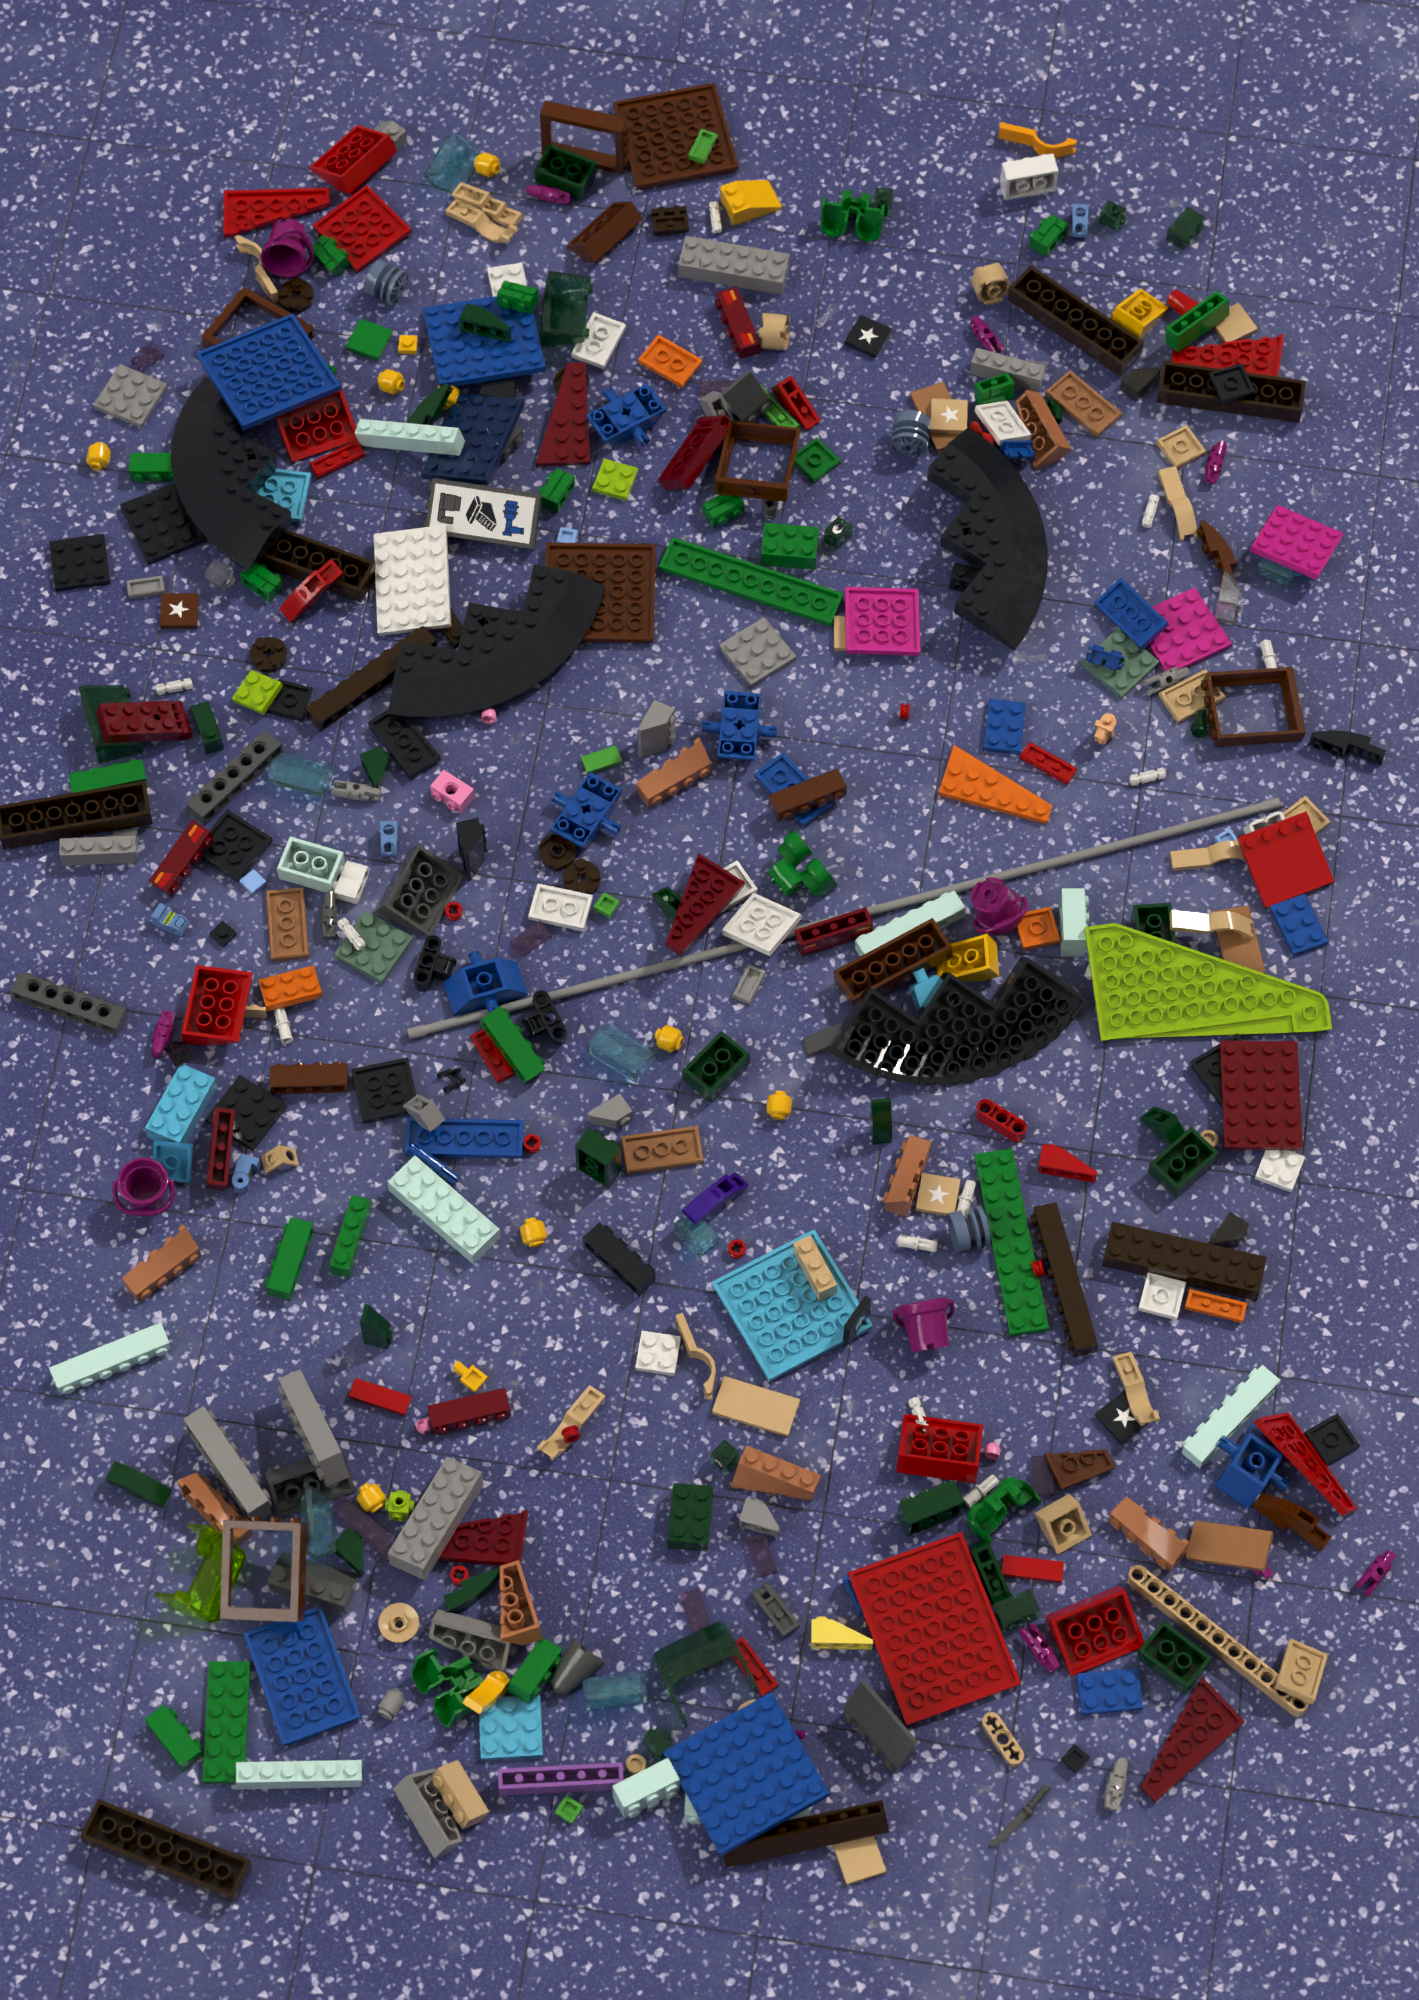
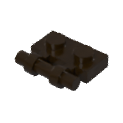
[651,205,689,236]

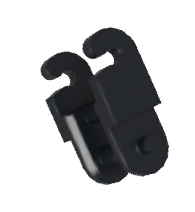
[437,1068,466,1092]

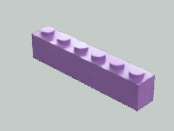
[498,1762,623,1796]

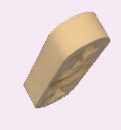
[982,1712,1024,1767]

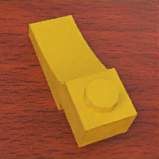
[463,1670,510,1714]

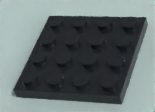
[120,483,207,565]

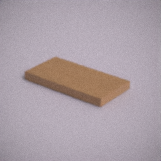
[1045,370,1122,438]
[910,382,959,453]
[266,887,309,962]
[1211,905,1266,974]
[621,1126,704,1174]
[1186,1520,1274,1572]

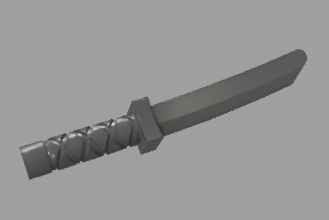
[989,1784,1050,1847]

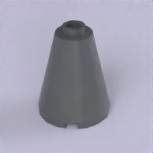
[550,1638,605,1696]

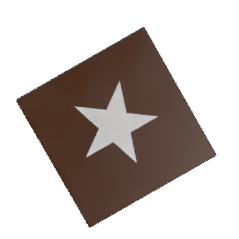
[160,593,199,629]

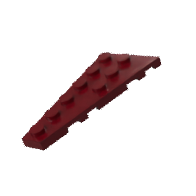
[536,362,590,467]
[665,853,745,956]
[437,1510,529,1566]
[1141,1677,1245,1803]

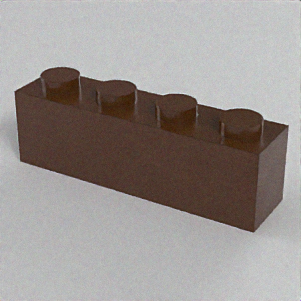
[769,768,847,822]
[270,1062,349,1095]

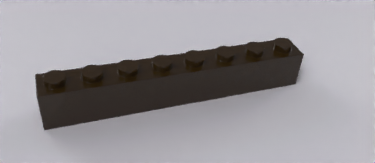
[306,626,437,732]
[1030,1202,1098,1357]
[723,1800,889,1868]

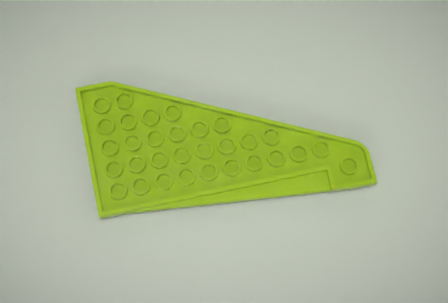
[1084,923,1332,1041]

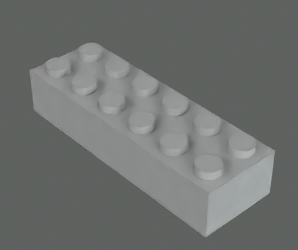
[678,236,790,295]
[278,1370,349,1487]
[183,1406,272,1520]
[388,1457,484,1580]

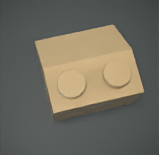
[1035,1494,1092,1554]

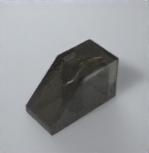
[1120,368,1161,402]
[1208,1212,1250,1248]

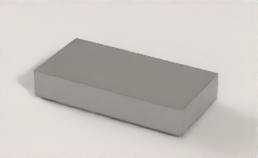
[126,575,165,600]
[732,964,766,1005]

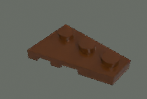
[1043,1449,1116,1491]

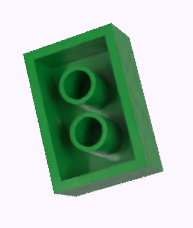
[761,523,819,570]

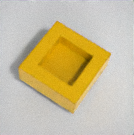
[398,335,418,355]

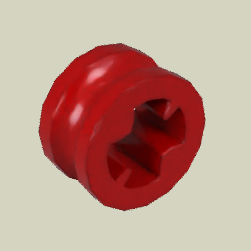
[899,703,910,720]
[445,902,462,921]
[523,1134,541,1154]
[728,1239,746,1259]
[1032,1259,1046,1278]
[561,1425,581,1443]
[450,1565,469,1586]

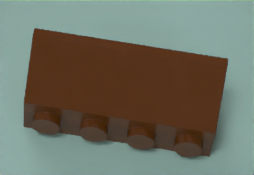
[566,201,643,263]

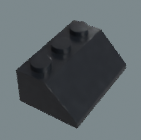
[456,817,487,881]

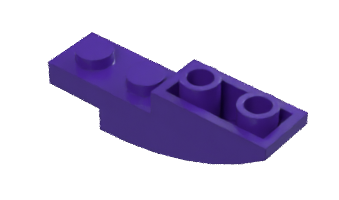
[682,1172,749,1225]

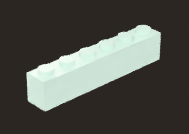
[355,419,465,456]
[855,891,966,957]
[49,1322,171,1395]
[1182,1365,1281,1469]
[236,1760,362,1789]

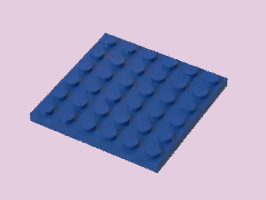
[423,296,546,387]
[196,314,341,430]
[663,1692,831,1857]

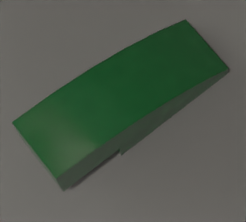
[407,384,453,425]
[870,1098,892,1145]
[106,1461,172,1508]
[443,1568,500,1614]

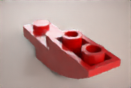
[279,559,344,623]

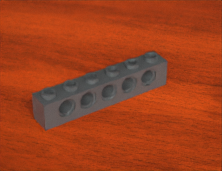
[187,730,283,826]
[10,972,127,1036]

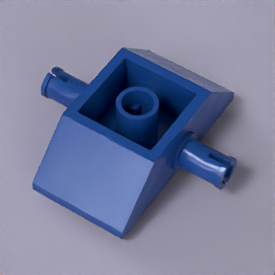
[586,383,667,447]
[702,691,777,761]
[550,772,622,848]
[443,950,528,1016]
[1214,1421,1290,1509]

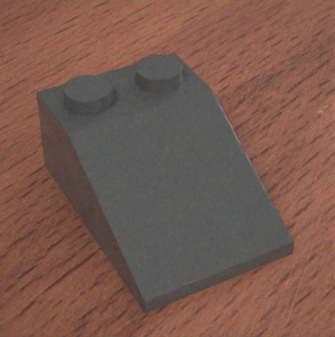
[721,370,773,423]

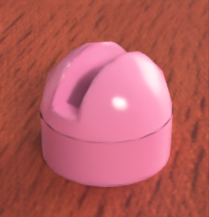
[481,708,496,724]
[414,1417,432,1435]
[984,1442,1001,1459]

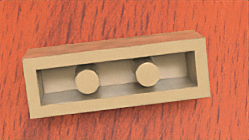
[793,1235,837,1301]
[431,1760,489,1830]

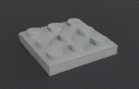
[94,364,168,428]
[719,617,796,688]

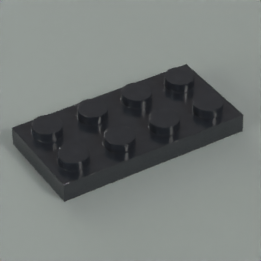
[368,710,441,779]

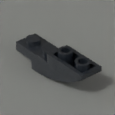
[1309,730,1386,765]

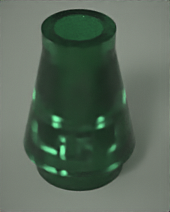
[1191,710,1209,738]

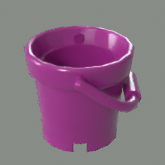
[260,219,314,279]
[971,877,1028,935]
[112,1157,175,1217]
[892,1297,955,1352]

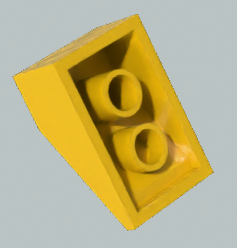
[720,180,782,226]
[1110,288,1169,339]
[937,934,999,982]

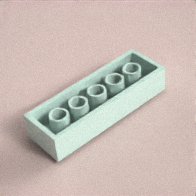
[388,1156,500,1264]

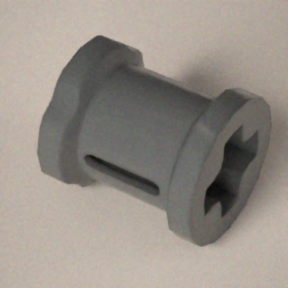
[762,499,778,520]

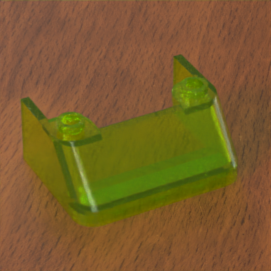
[154,1523,246,1623]

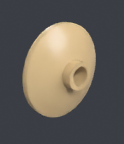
[378,1603,419,1643]

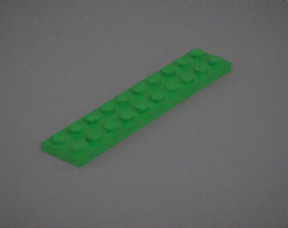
[659,537,844,627]
[974,1148,1049,1337]

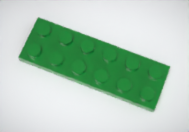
[203,1661,251,1784]

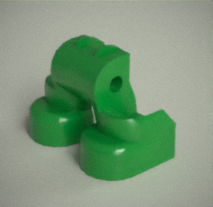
[820,190,885,242]
[769,830,838,898]
[967,1477,1041,1545]
[411,1649,484,1728]

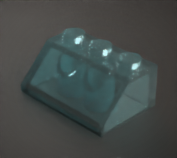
[423,133,480,194]
[268,752,336,797]
[588,1023,657,1083]
[300,1484,336,1561]
[582,1671,647,1711]

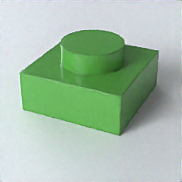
[594,892,620,919]
[555,1795,584,1825]

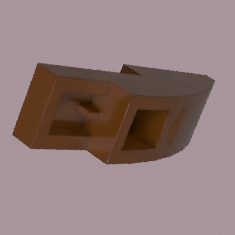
[1197,520,1237,590]
[1252,1494,1331,1552]

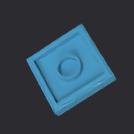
[152,1140,193,1183]

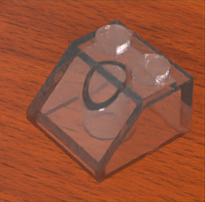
[1215,571,1245,625]

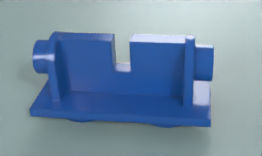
[999,441,1035,459]
[1085,645,1125,671]

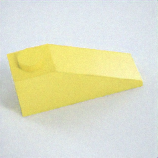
[811,1616,873,1650]

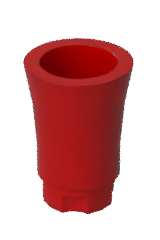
[1166,289,1199,316]

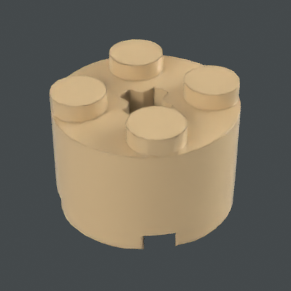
[971,263,1011,305]
[759,313,790,350]

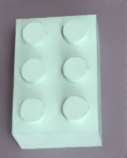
[277,837,345,893]
[1059,888,1089,957]
[612,1758,680,1819]

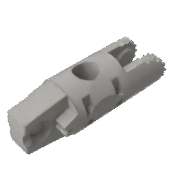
[1143,667,1190,696]
[331,780,380,801]
[1104,1757,1128,1812]

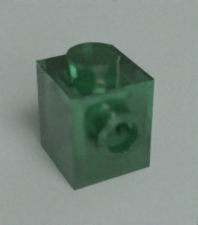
[874,188,893,217]
[1099,200,1128,232]
[642,1727,674,1763]

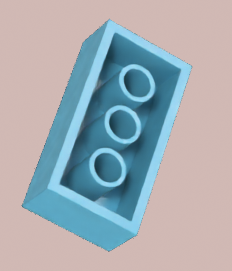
[145,1064,217,1143]

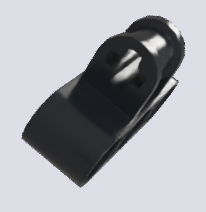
[413,935,457,992]
[521,990,567,1045]

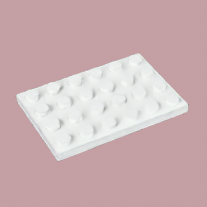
[374,525,451,636]

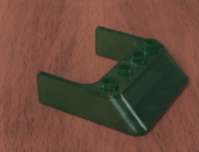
[653,1622,759,1727]

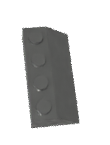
[264,1447,356,1517]
[267,1552,360,1614]

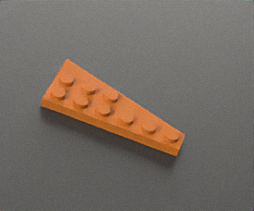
[938,745,1052,824]

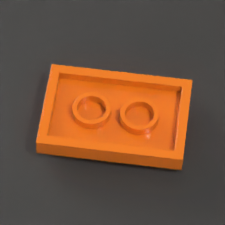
[638,334,703,389]
[258,965,323,1011]

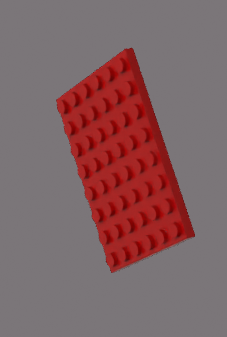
[848,1532,1021,1726]

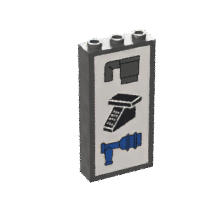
[423,478,543,549]

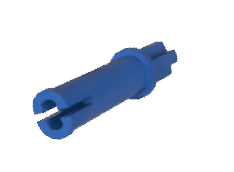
[407,1141,459,1185]

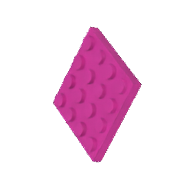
[1250,505,1344,580]
[844,587,920,656]
[1147,587,1232,671]

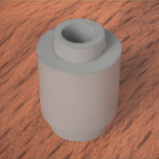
[377,1688,405,1721]

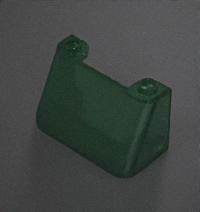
[540,271,593,347]
[78,685,145,764]

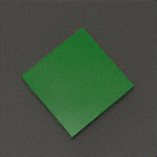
[346,319,393,361]
[795,437,841,484]

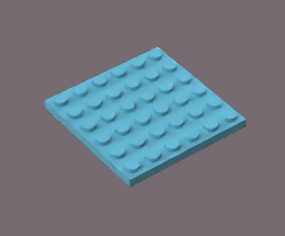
[711,1229,873,1382]

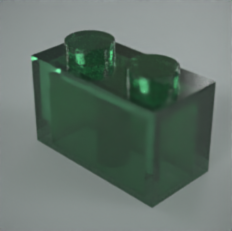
[1166,207,1205,250]
[992,1589,1040,1632]

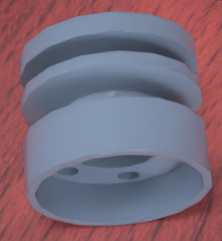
[364,259,409,306]
[890,410,931,457]
[947,1205,991,1253]

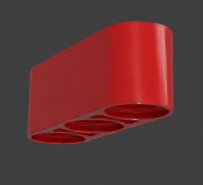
[976,1099,1027,1142]

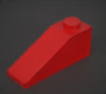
[771,375,821,430]
[1038,1144,1097,1183]

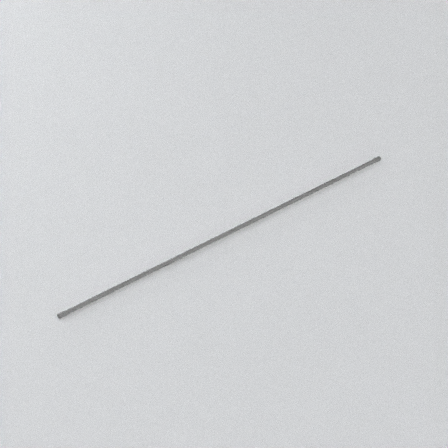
[407,797,1281,1040]

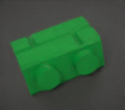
[1029,214,1068,257]
[312,235,351,277]
[497,280,539,314]
[974,373,1015,405]
[538,468,575,513]
[702,495,745,527]
[240,563,284,603]

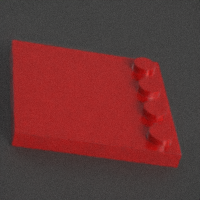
[312,185,412,274]
[1236,811,1334,908]

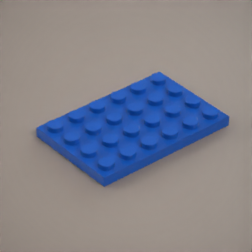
[243,1606,361,1747]

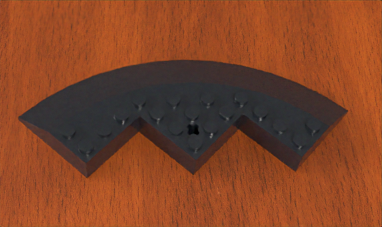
[171,377,291,572]
[927,427,1048,651]
[388,564,606,719]
[828,957,1088,1085]

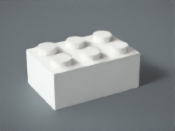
[1000,154,1058,201]

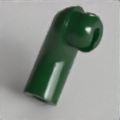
[1046,399,1062,424]

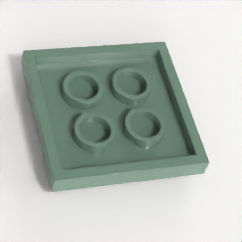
[1081,627,1160,699]
[334,911,413,984]

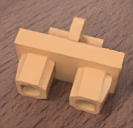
[1094,713,1117,746]

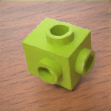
[385,1490,415,1521]

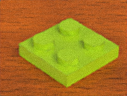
[592,459,638,501]
[232,670,283,715]

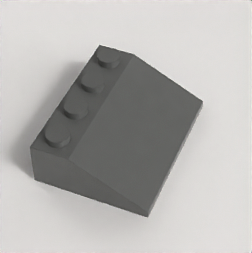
[376,844,464,937]
[843,1679,918,1774]

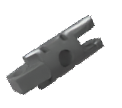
[320,891,337,940]

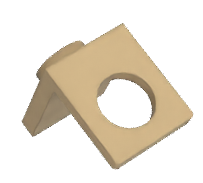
[241,1004,267,1034]
[261,1145,299,1174]

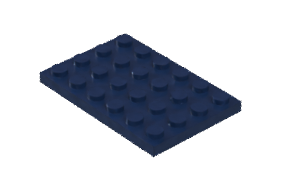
[421,393,525,485]

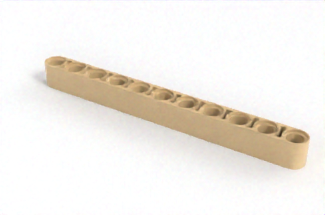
[1127,1565,1309,1717]

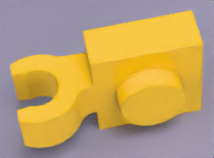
[453,1361,488,1393]

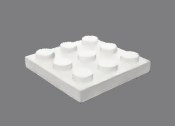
[722,893,801,956]

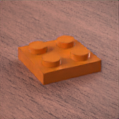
[1016,907,1060,951]

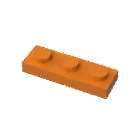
[1185,1288,1247,1323]

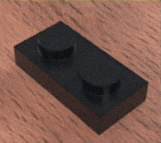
[164,1041,193,1067]

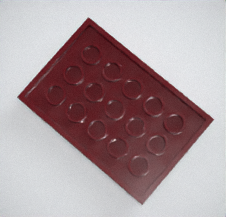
[1219,1041,1303,1151]

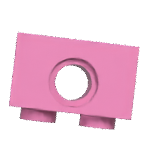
[430,770,475,814]

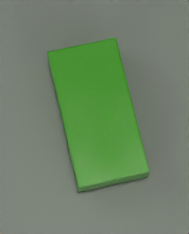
[688,129,718,164]
[581,745,622,775]

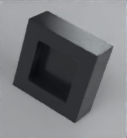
[209,920,237,948]
[1061,1744,1090,1774]

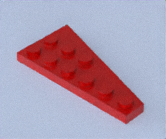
[223,188,330,239]
[1171,334,1284,377]
[1254,1412,1357,1516]

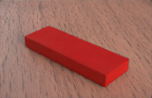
[309,440,366,479]
[1020,742,1078,786]
[470,1029,515,1084]
[348,1378,412,1416]
[1002,1555,1064,1583]
[726,1636,779,1697]

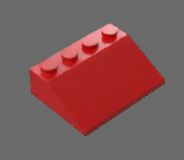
[309,125,397,194]
[274,388,358,462]
[181,965,253,1046]
[896,1414,983,1483]
[1045,1586,1144,1676]

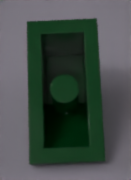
[360,746,391,789]
[1140,1106,1185,1144]
[331,1528,364,1577]

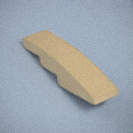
[451,182,523,227]

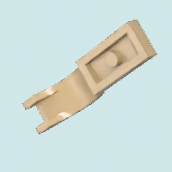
[445,199,519,243]
[235,235,279,304]
[1158,466,1198,542]
[1169,841,1246,871]
[1169,910,1253,939]
[675,1313,716,1401]
[1113,1351,1160,1426]
[536,1385,606,1461]

